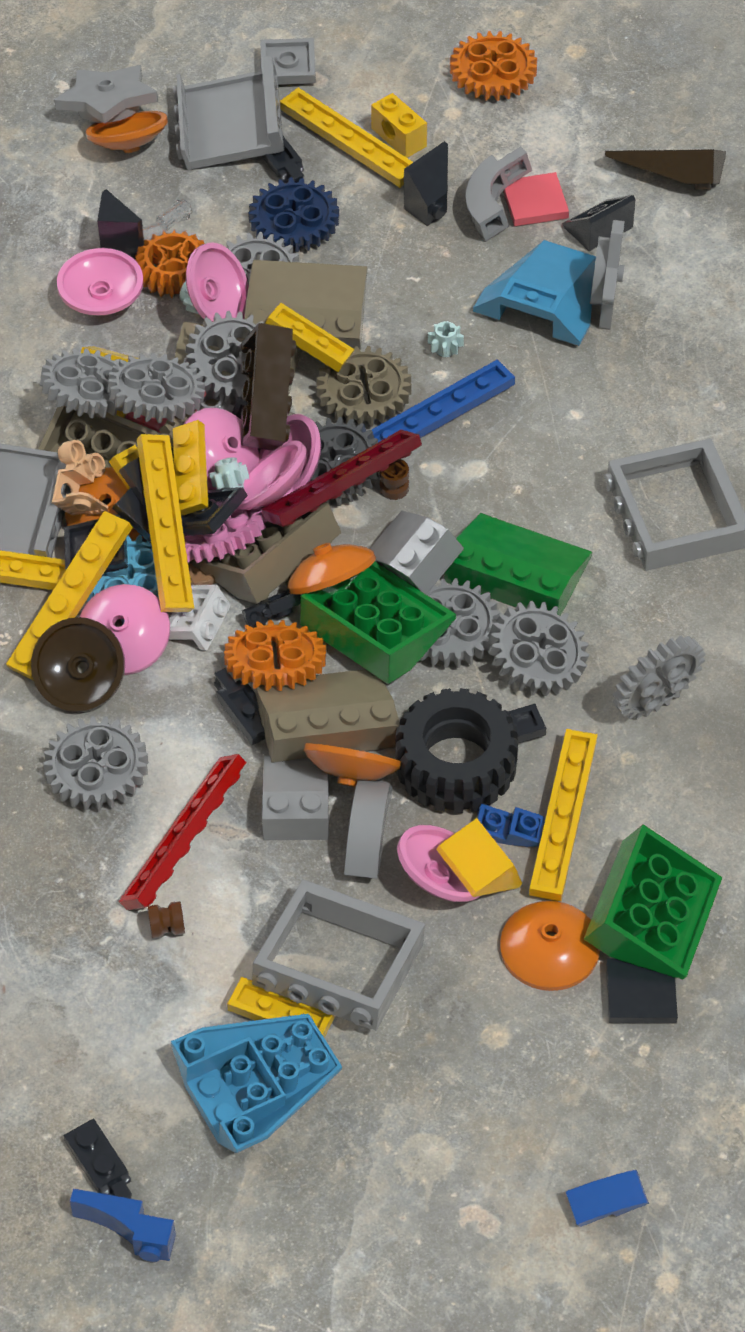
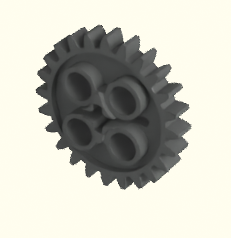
[309,417,379,506]

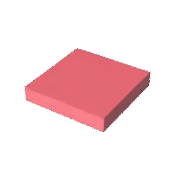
[503,172,569,226]

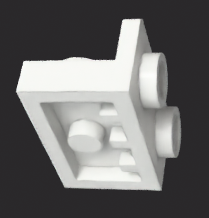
[169,585,230,651]

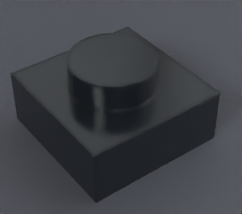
[508,704,547,743]

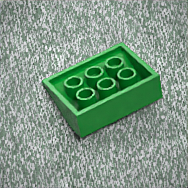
[444,513,593,616]
[300,562,456,684]
[584,824,723,980]

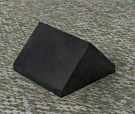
[97,189,144,260]
[562,195,636,251]

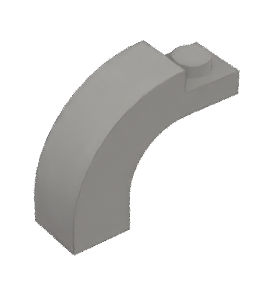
[466,146,533,241]
[344,780,393,878]

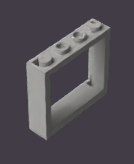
[604,438,745,571]
[252,879,425,1031]

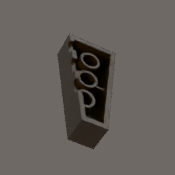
[241,323,296,451]

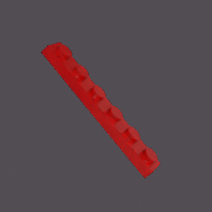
[118,754,247,910]

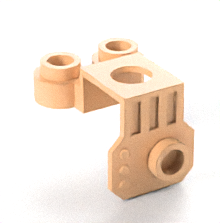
[52,440,108,515]

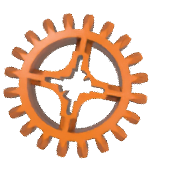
[135,229,204,298]

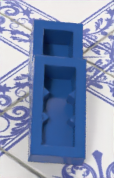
[70,1188,176,1262]

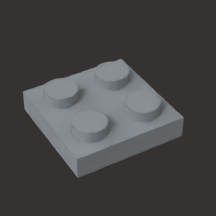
[260,38,316,84]

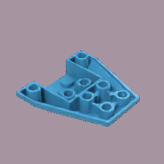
[473,240,596,346]
[171,1014,342,1153]

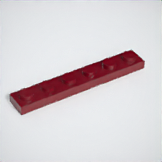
[261,430,422,527]

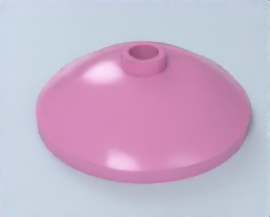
[186,242,249,322]
[57,248,143,316]
[183,408,259,490]
[259,414,321,491]
[237,441,306,510]
[80,584,170,675]
[397,825,480,902]

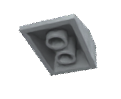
[370,510,464,595]
[262,756,329,840]

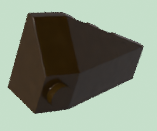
[605,149,726,190]

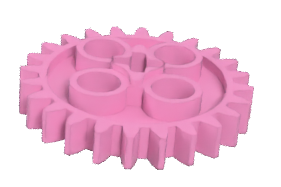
[184,507,266,563]

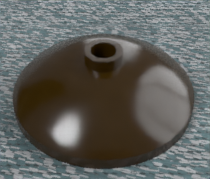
[31,617,125,712]

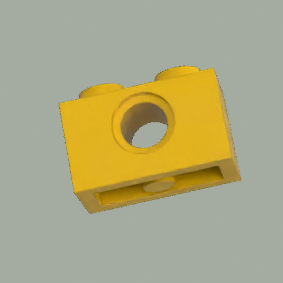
[371,93,427,158]

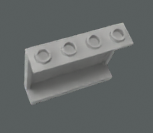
[173,55,284,170]
[0,443,71,558]

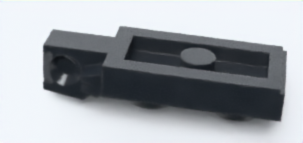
[262,136,304,183]
[241,589,303,628]
[214,668,266,745]
[63,1118,132,1199]

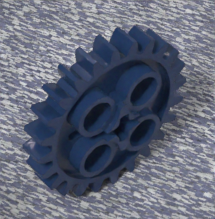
[248,177,340,252]

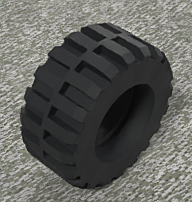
[395,688,519,813]

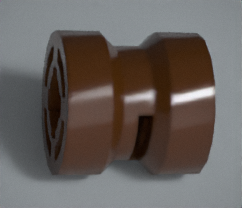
[379,459,409,500]
[147,901,185,939]

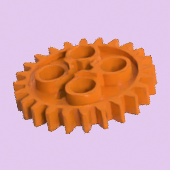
[450,31,537,101]
[224,620,326,691]

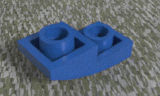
[476,804,546,847]
[566,1170,649,1227]

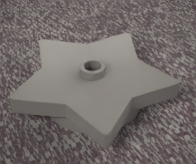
[54,65,158,123]
[590,220,625,329]

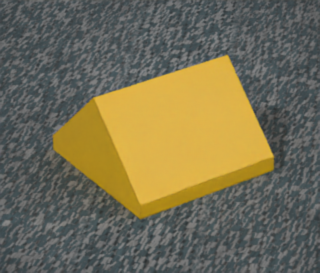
[436,818,522,897]

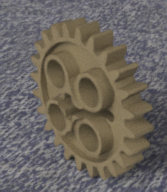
[317,346,412,426]

